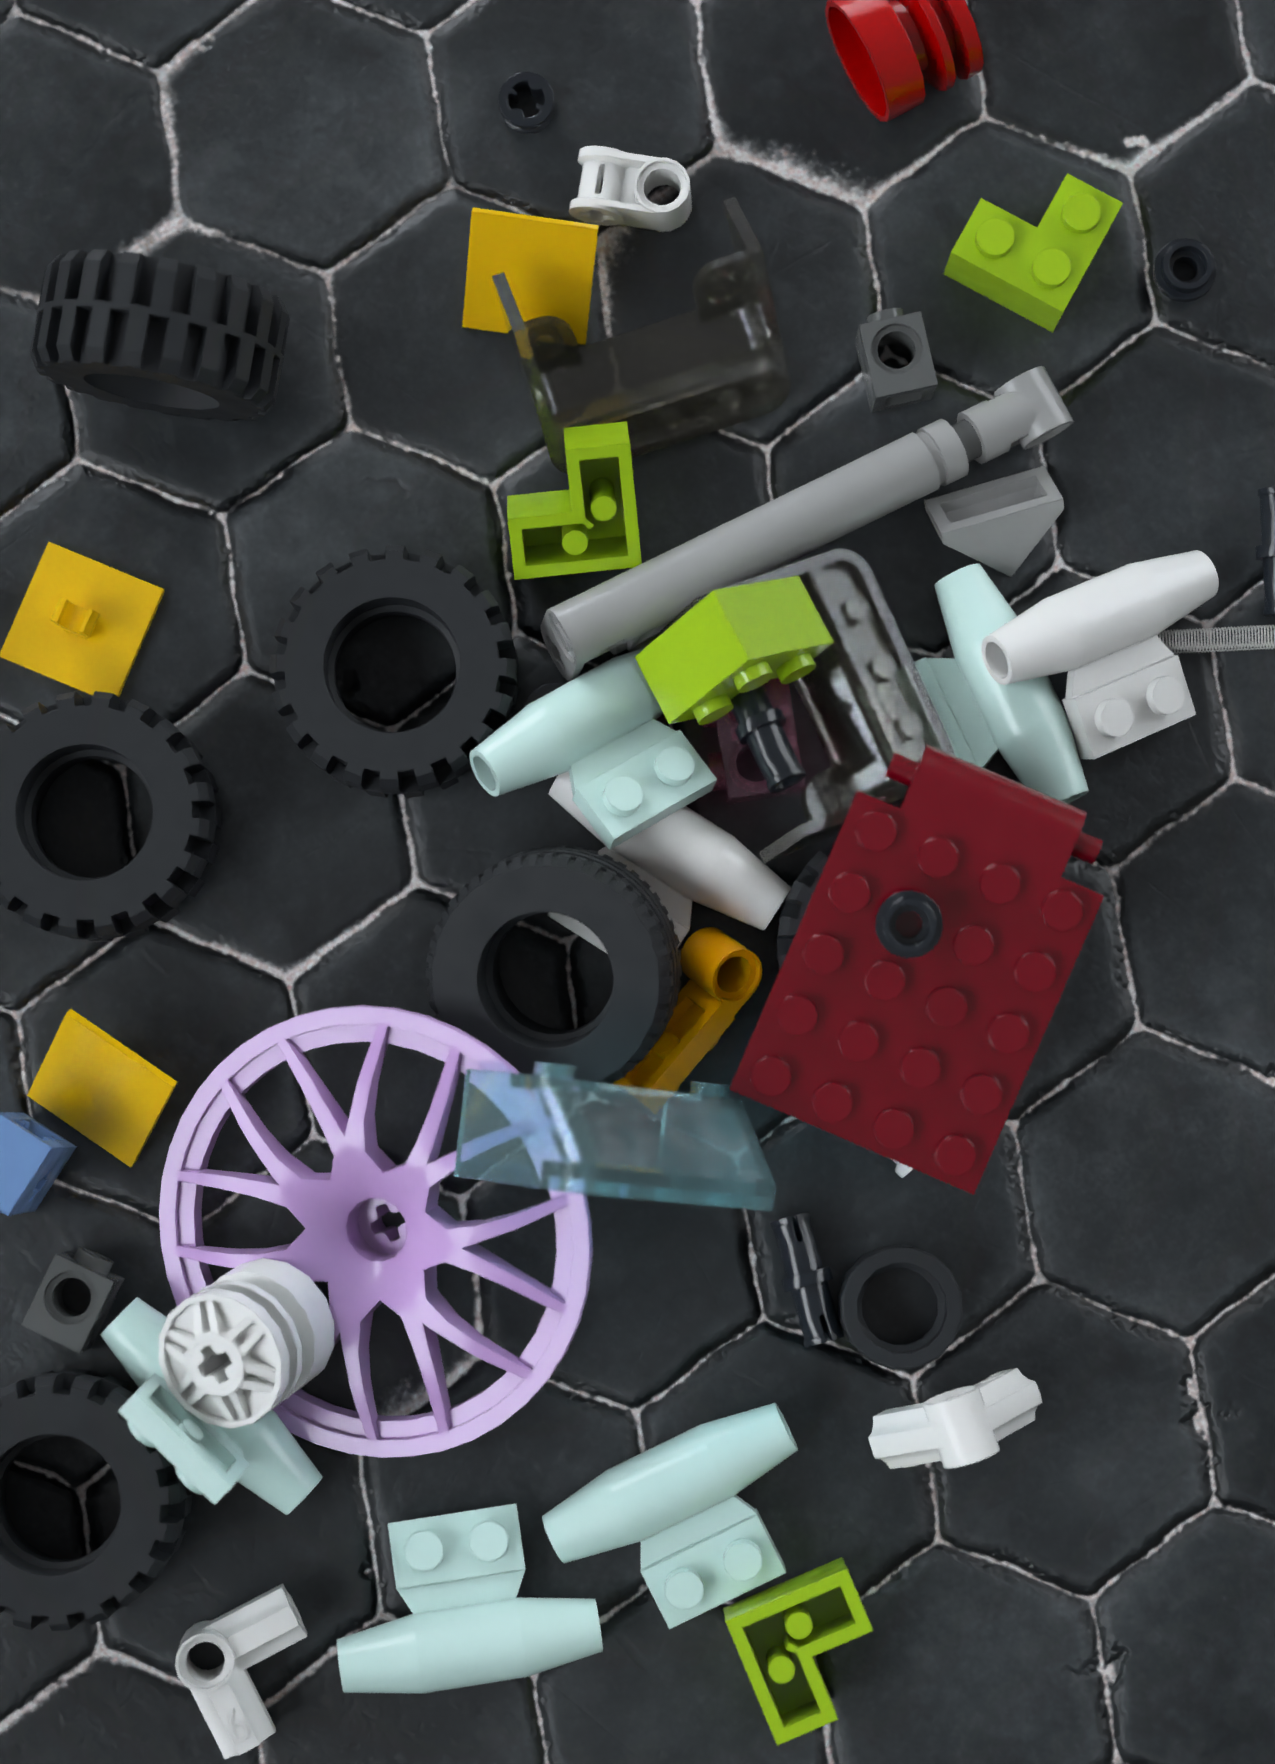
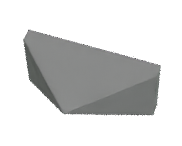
[924,466,1065,577]

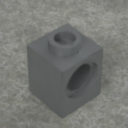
[855,308,938,413]
[21,1246,125,1353]

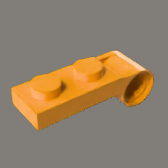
[612,927,762,1118]

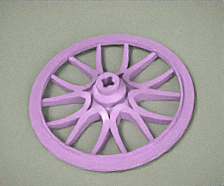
[159,1005,593,1458]

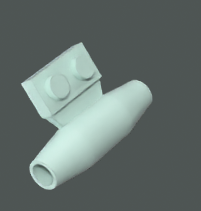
[868,563,1089,804]
[469,647,717,850]
[100,1297,323,1515]
[542,1403,798,1629]
[337,1503,603,1694]

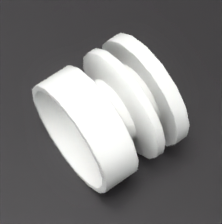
[159,1258,334,1428]

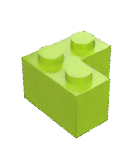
[943,173,1123,333]
[507,421,642,580]
[635,576,834,725]
[723,1557,873,1746]

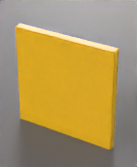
[462,207,599,345]
[0,541,165,697]
[27,1009,177,1167]

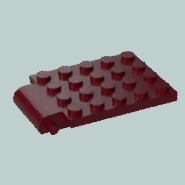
[729,744,1104,1195]

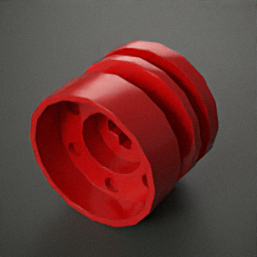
[825,0,984,122]

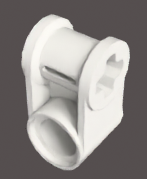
[569,146,692,232]

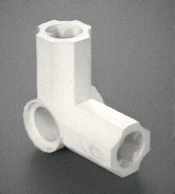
[868,1368,1042,1469]
[175,1583,308,1759]

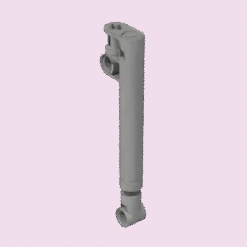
[541,366,1074,681]

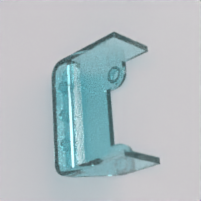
[454,1062,777,1211]

